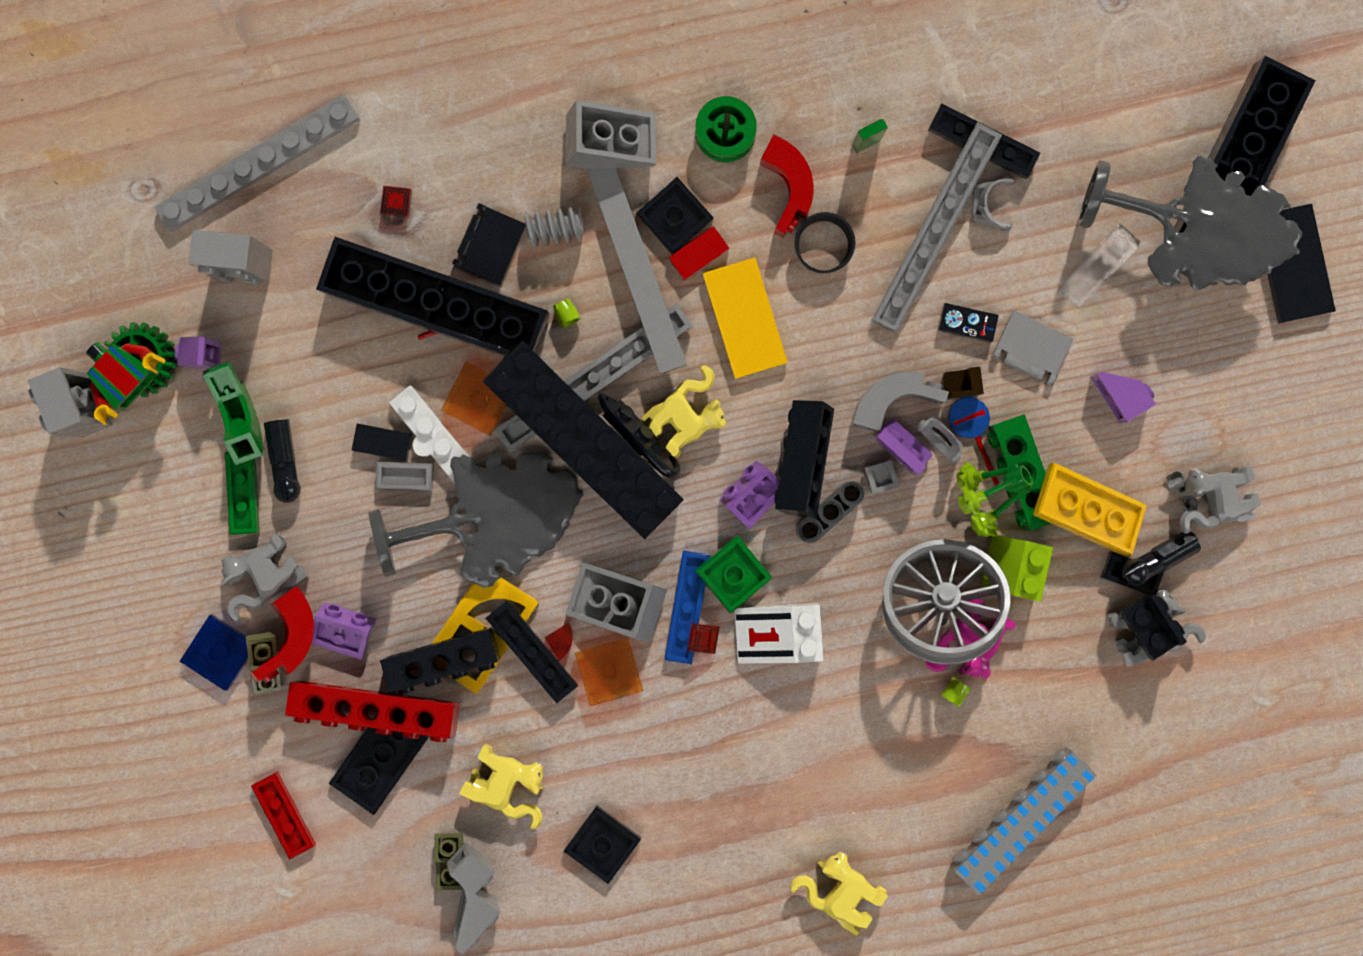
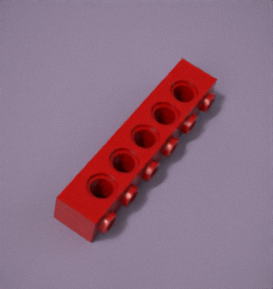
[285,680,460,742]

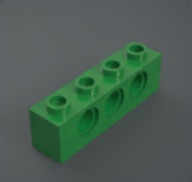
[987,414,1051,531]

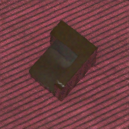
[943,366,984,400]

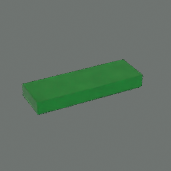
[225,452,260,535]

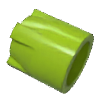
[553,298,581,328]
[941,677,971,707]

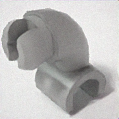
[1166,471,1198,512]

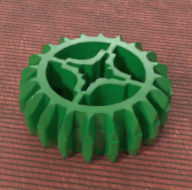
[103,322,178,397]

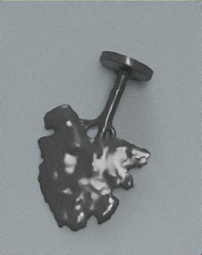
[1078,155,1302,291]
[368,451,583,588]

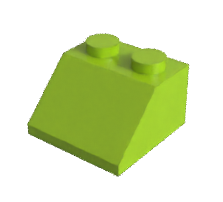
[980,535,1054,602]

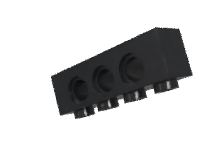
[380,627,501,695]

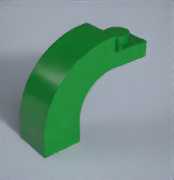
[202,361,263,465]

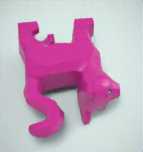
[925,598,1016,679]

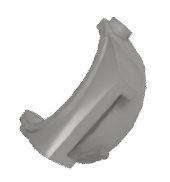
[972,176,1014,231]
[917,416,962,465]

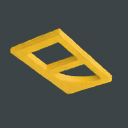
[431,576,539,695]

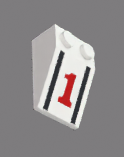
[735,603,823,664]

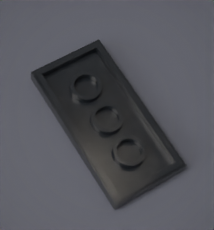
[1267,203,1336,324]
[329,691,433,815]

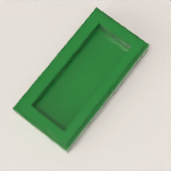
[852,119,888,153]

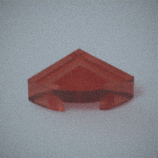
[545,622,573,661]

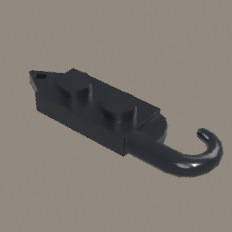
[597,392,681,478]

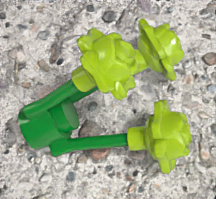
[956,462,1033,537]

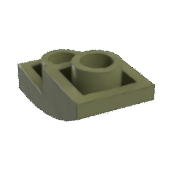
[246,632,282,695]
[434,833,464,890]

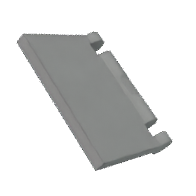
[991,311,1073,386]

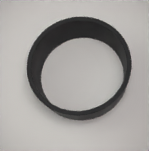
[794,212,856,273]

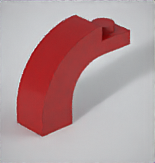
[759,134,814,238]
[249,586,314,683]

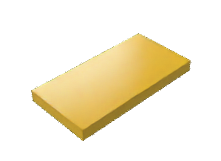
[702,257,788,379]
[1033,463,1147,557]

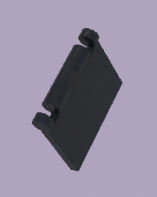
[452,203,526,285]

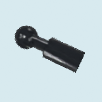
[264,419,301,503]
[1121,531,1201,586]

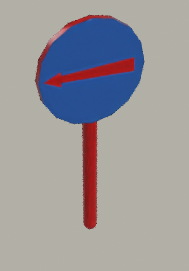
[948,397,999,486]

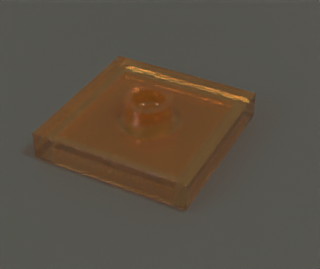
[440,362,507,436]
[575,637,644,707]

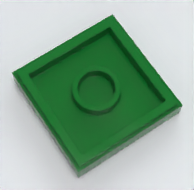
[694,535,772,614]

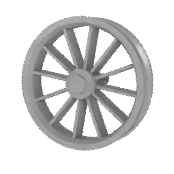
[882,539,1010,665]

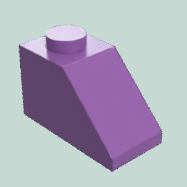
[175,337,222,369]
[1091,372,1156,424]

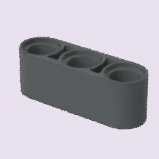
[796,481,865,543]

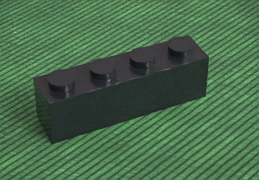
[774,400,834,517]

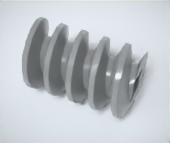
[525,207,584,247]

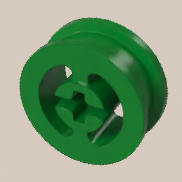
[695,96,757,163]

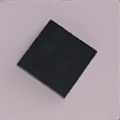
[636,177,714,255]
[564,805,641,884]

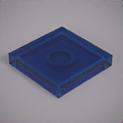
[179,614,249,691]

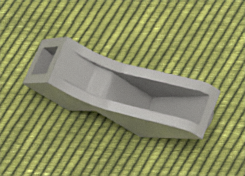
[447,842,500,955]

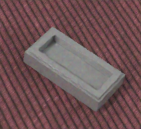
[376,462,434,491]

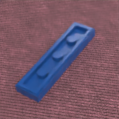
[665,550,710,665]

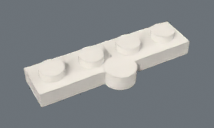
[389,385,475,484]

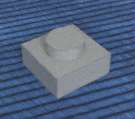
[864,460,900,495]

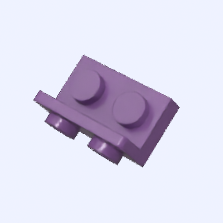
[874,419,932,475]
[719,461,780,529]
[312,603,376,660]

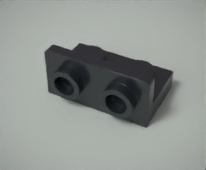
[1119,594,1187,661]

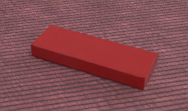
[251,771,316,860]

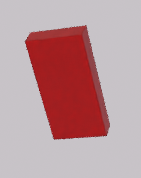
[669,226,730,281]

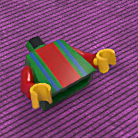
[86,342,166,426]

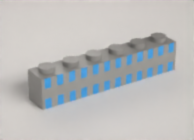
[950,747,1097,895]

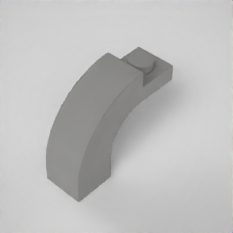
[850,371,949,432]

